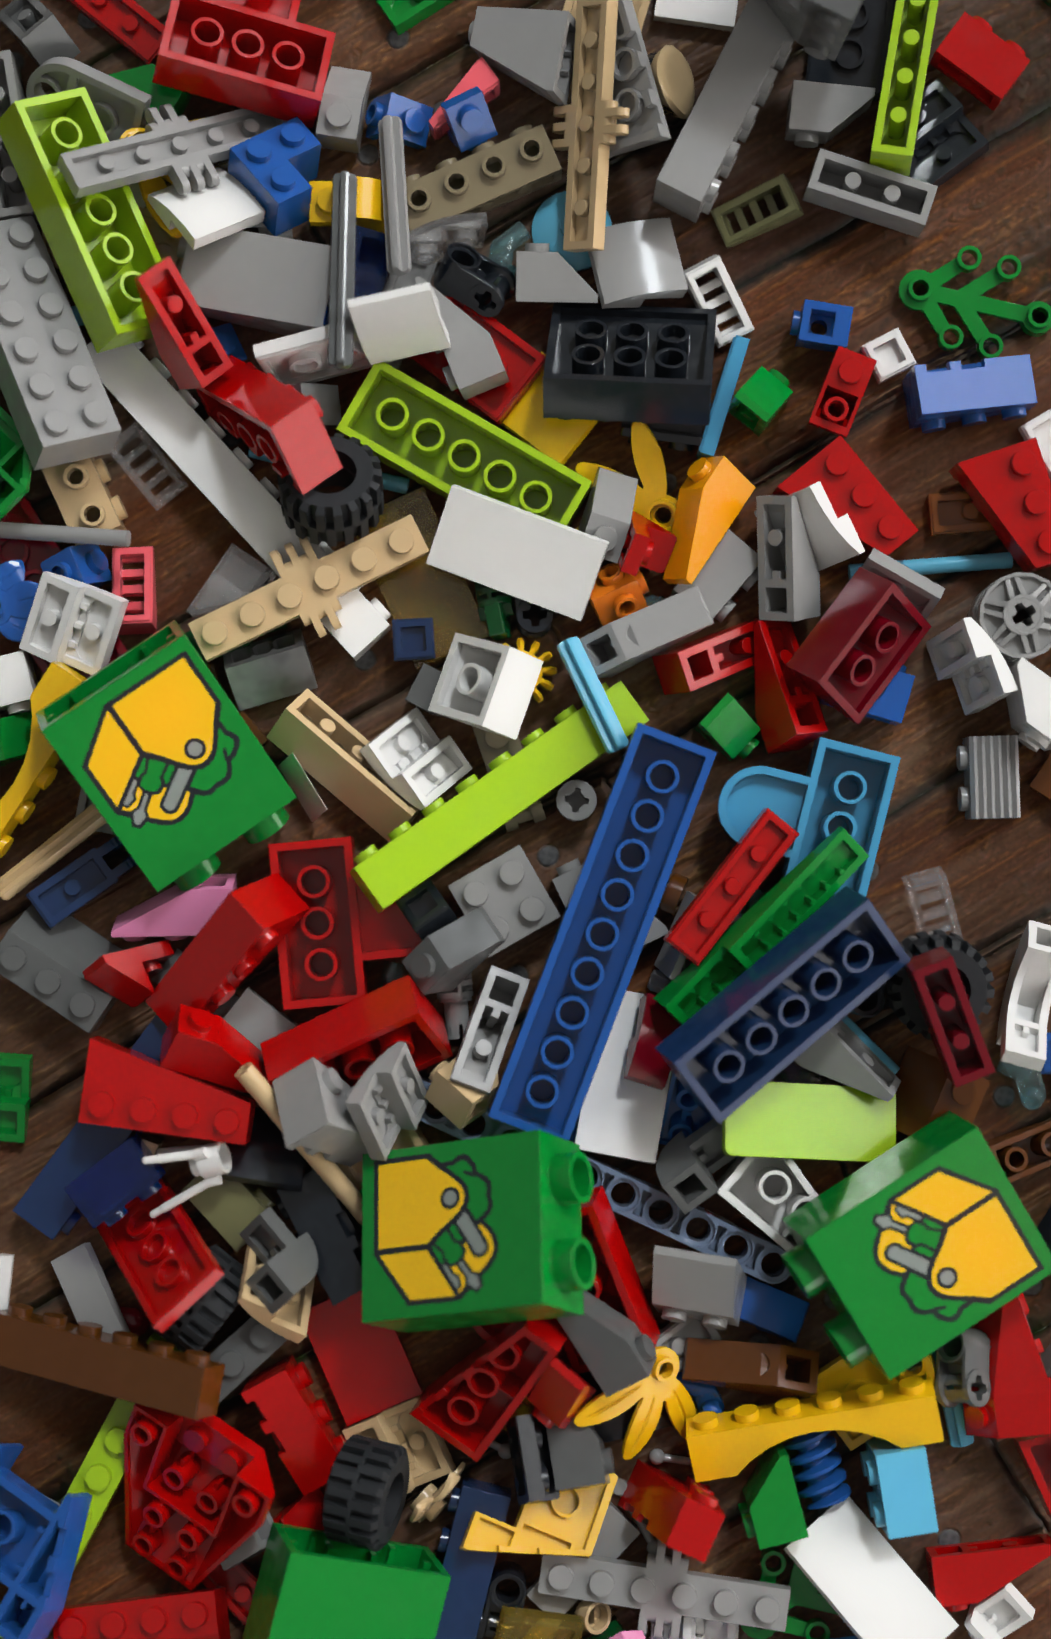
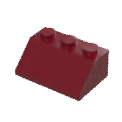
[786,567,932,725]

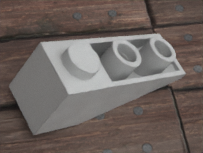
[414,276,510,400]
[580,586,714,678]

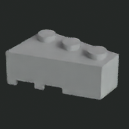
[272,1057,368,1167]

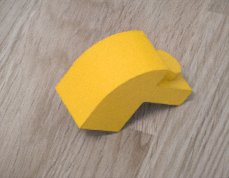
[309,176,385,234]

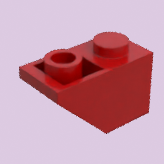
[808,346,877,438]

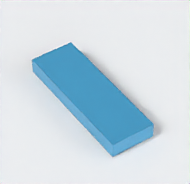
[696,335,750,459]

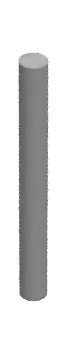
[0,522,131,547]

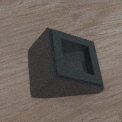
[395,878,458,941]

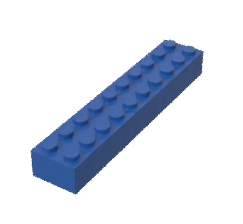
[488,722,717,1141]

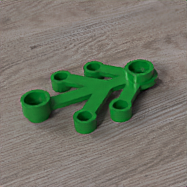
[898,245,1051,359]
[741,1525,838,1639]

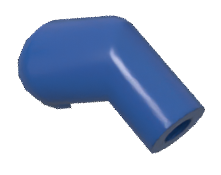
[676,1371,725,1414]

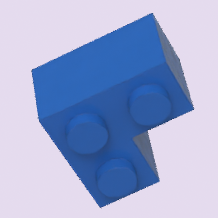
[228,117,321,236]

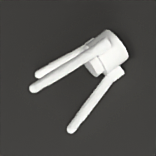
[142,1141,232,1218]

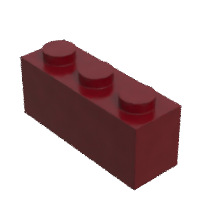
[905,946,995,1087]

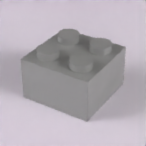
[448,844,561,957]

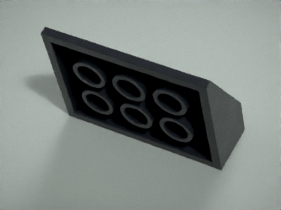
[543,302,717,426]

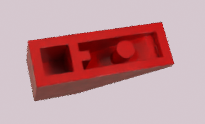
[134,256,234,390]
[652,617,761,695]
[754,620,828,754]
[160,1004,274,1094]
[925,1533,1051,1612]

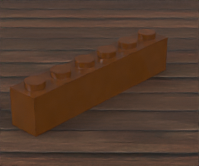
[0,1303,225,1420]

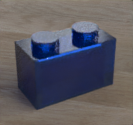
[64,1133,166,1228]

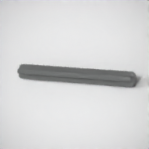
[328,171,358,370]

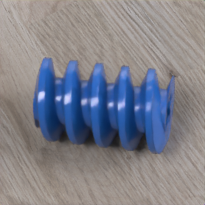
[783,1431,851,1510]

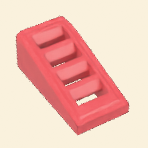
[428,57,500,140]
[112,546,157,635]

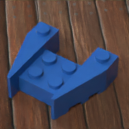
[0,1443,92,1639]

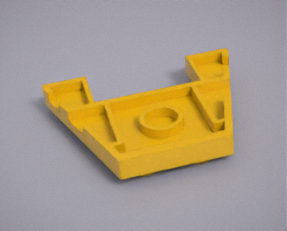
[459,1396,618,1557]

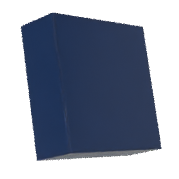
[392,617,436,662]

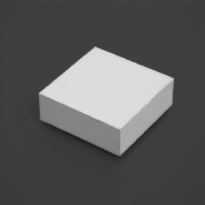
[860,327,917,384]

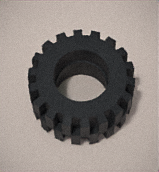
[277,433,384,546]
[885,930,995,1040]
[150,1244,243,1353]
[322,1434,410,1552]

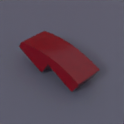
[624,992,681,1090]

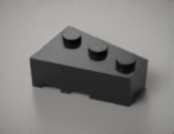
[275,1167,362,1306]

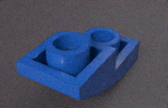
[740,1277,810,1343]

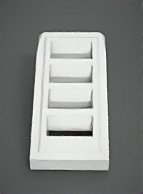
[684,255,754,348]

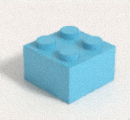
[860,1437,939,1540]

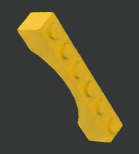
[0,661,87,858]
[686,1376,944,1483]

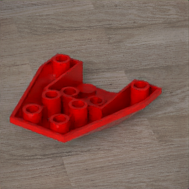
[124,1403,275,1590]

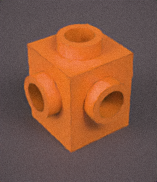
[589,563,650,627]

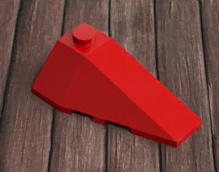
[963,1292,1051,1439]

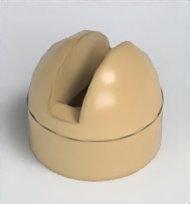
[575,1600,611,1635]

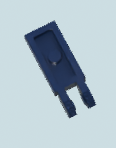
[26,836,138,930]

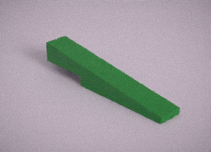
[653,826,869,1025]

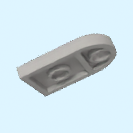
[26,57,152,142]

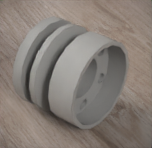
[968,572,1051,664]

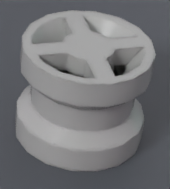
[556,780,597,821]

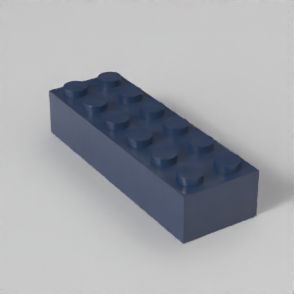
[655,886,911,1124]

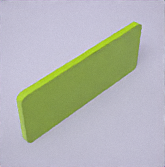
[722,1082,896,1162]

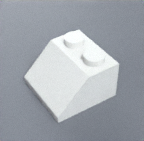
[428,632,544,740]
[1006,657,1051,752]

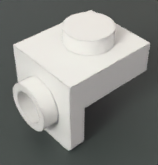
[964,1582,1035,1639]

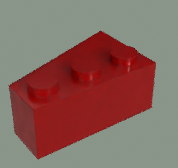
[772,435,919,556]
[949,437,1051,573]
[240,1355,346,1496]
[618,1459,726,1563]

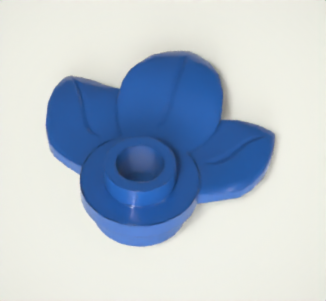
[0,560,39,642]

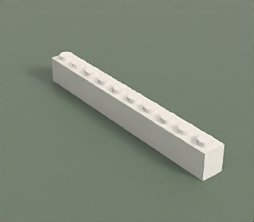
[87,341,392,661]

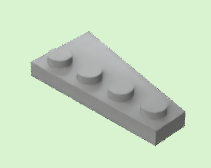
[609,0,671,158]

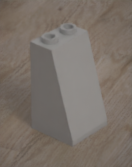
[177,230,331,336]

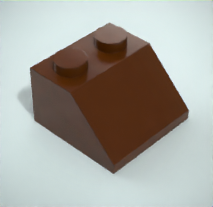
[895,1045,991,1136]

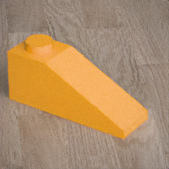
[663,456,756,584]

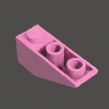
[111,874,237,942]

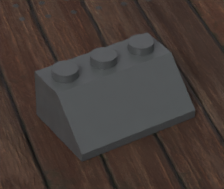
[0,904,123,1033]

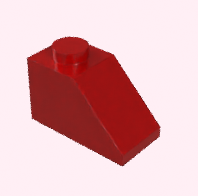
[528,1357,597,1430]

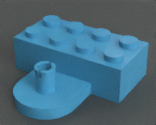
[717,737,901,899]

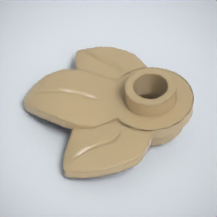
[409,1461,465,1523]

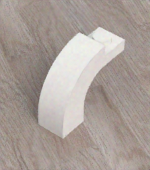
[996,920,1051,1072]

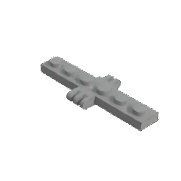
[57,103,286,198]
[538,1539,791,1639]

